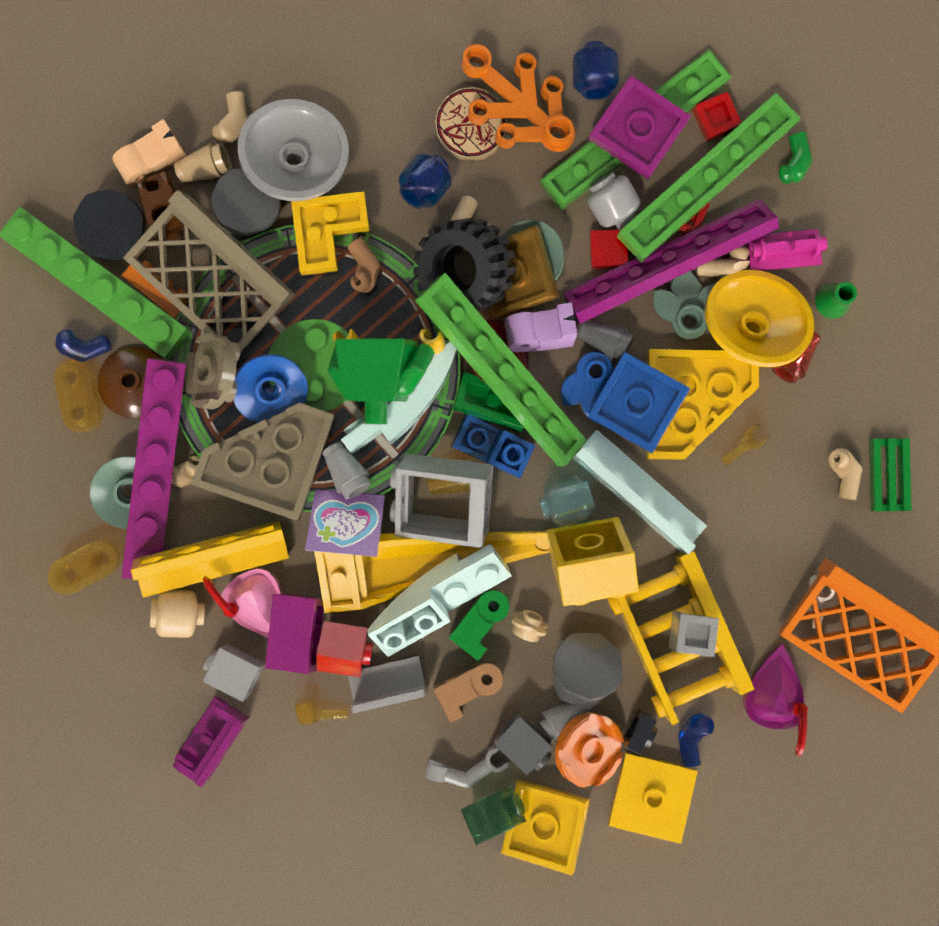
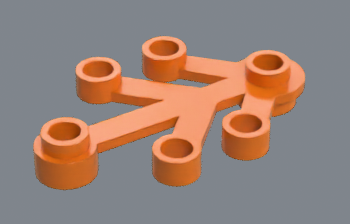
[461,44,575,152]

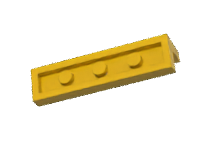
[131,521,289,598]

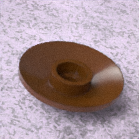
[97,346,162,419]

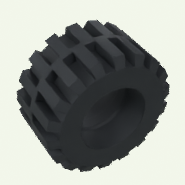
[413,218,516,311]

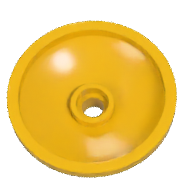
[705,270,814,367]

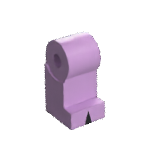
[504,302,577,352]

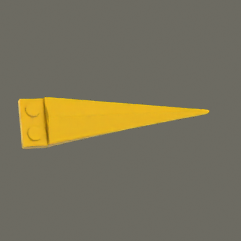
[314,531,550,613]

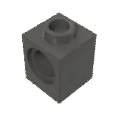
[493,711,552,775]

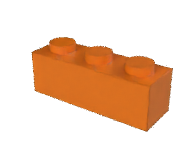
[121,260,189,319]

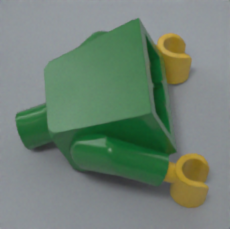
[328,328,446,424]

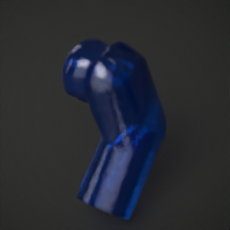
[678,713,715,767]

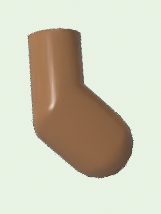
[347,238,380,293]

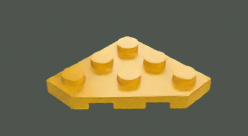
[646,349,759,460]

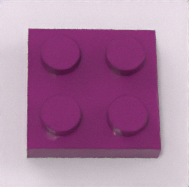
[588,76,691,179]

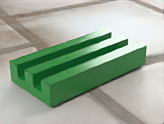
[869,438,912,512]

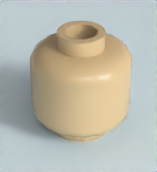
[150,589,205,638]

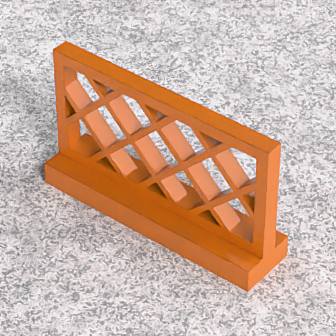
[778,558,939,713]

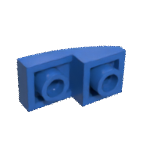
[450,414,535,478]

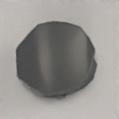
[210,169,281,240]
[552,633,622,706]

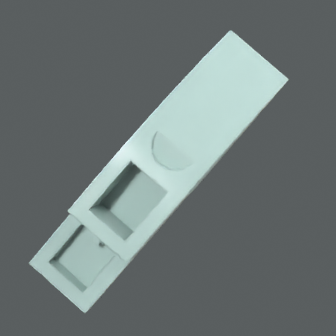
[341,342,457,455]
[367,543,511,657]

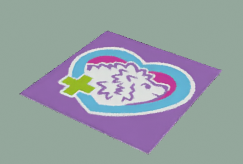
[305,489,385,557]

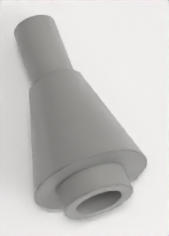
[538,698,603,742]

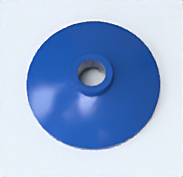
[233,354,308,423]

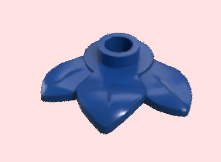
[561,351,615,424]

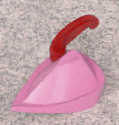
[202,568,284,638]

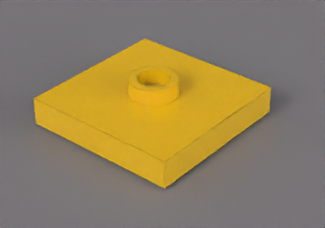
[607,751,698,844]
[501,779,590,876]

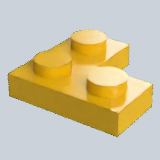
[291,191,370,275]

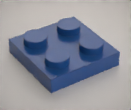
[588,352,690,454]

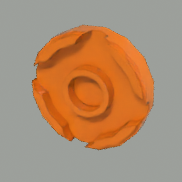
[555,712,624,788]

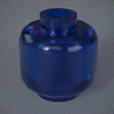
[572,41,619,100]
[398,153,452,209]

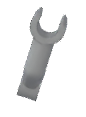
[425,745,509,788]

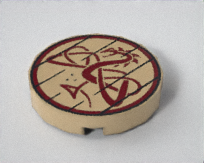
[435,87,507,161]

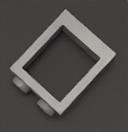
[390,454,493,548]

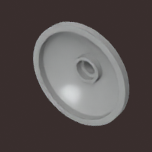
[238,99,349,201]

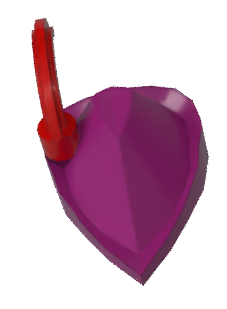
[743,644,808,756]

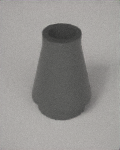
[577,319,634,361]

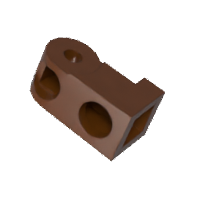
[138,171,193,247]

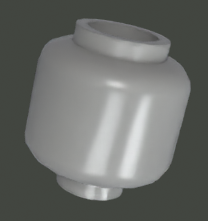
[587,172,641,230]

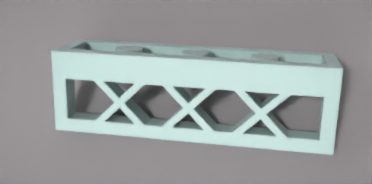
[573,430,707,554]

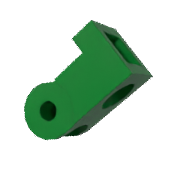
[449,589,510,661]

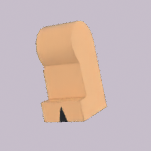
[112,119,187,187]

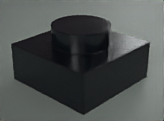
[623,708,658,755]

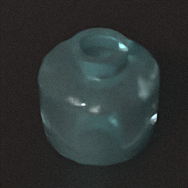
[539,474,595,527]

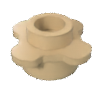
[511,610,548,642]

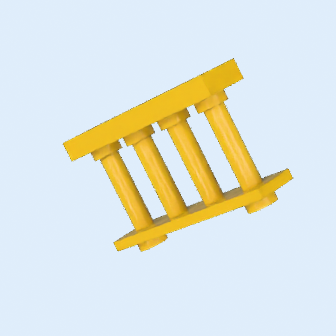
[607,551,754,725]

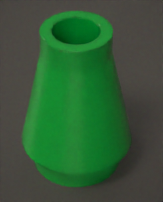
[815,282,857,319]

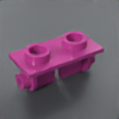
[747,229,827,271]

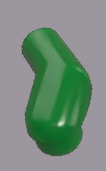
[778,132,812,185]

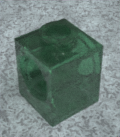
[461,786,526,845]

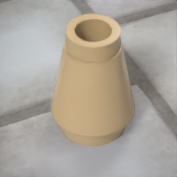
[174,142,232,183]

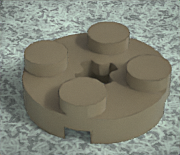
[184,333,240,410]

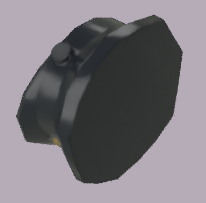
[73,189,145,261]

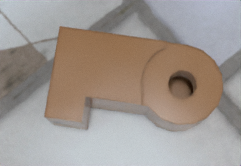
[433,660,503,723]

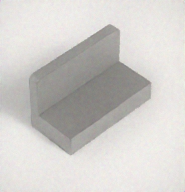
[348,654,427,713]

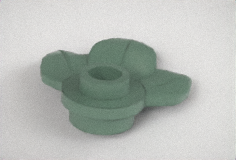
[653,271,716,340]

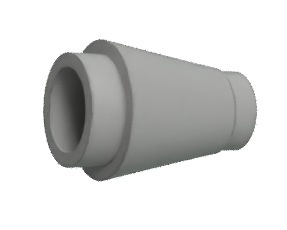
[322,442,371,500]

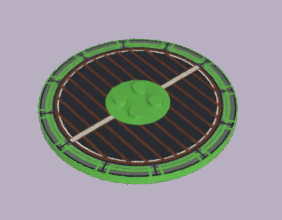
[168,225,460,512]

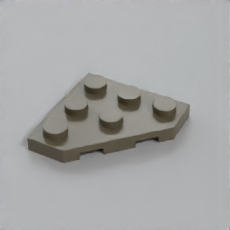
[191,403,336,521]

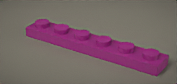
[563,198,779,324]
[121,358,186,579]

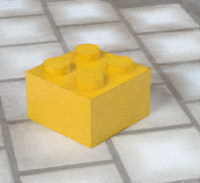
[546,517,639,606]

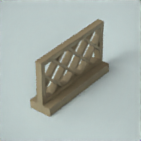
[123,190,296,354]

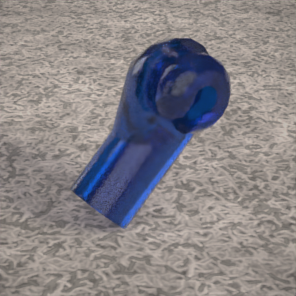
[55,330,112,362]

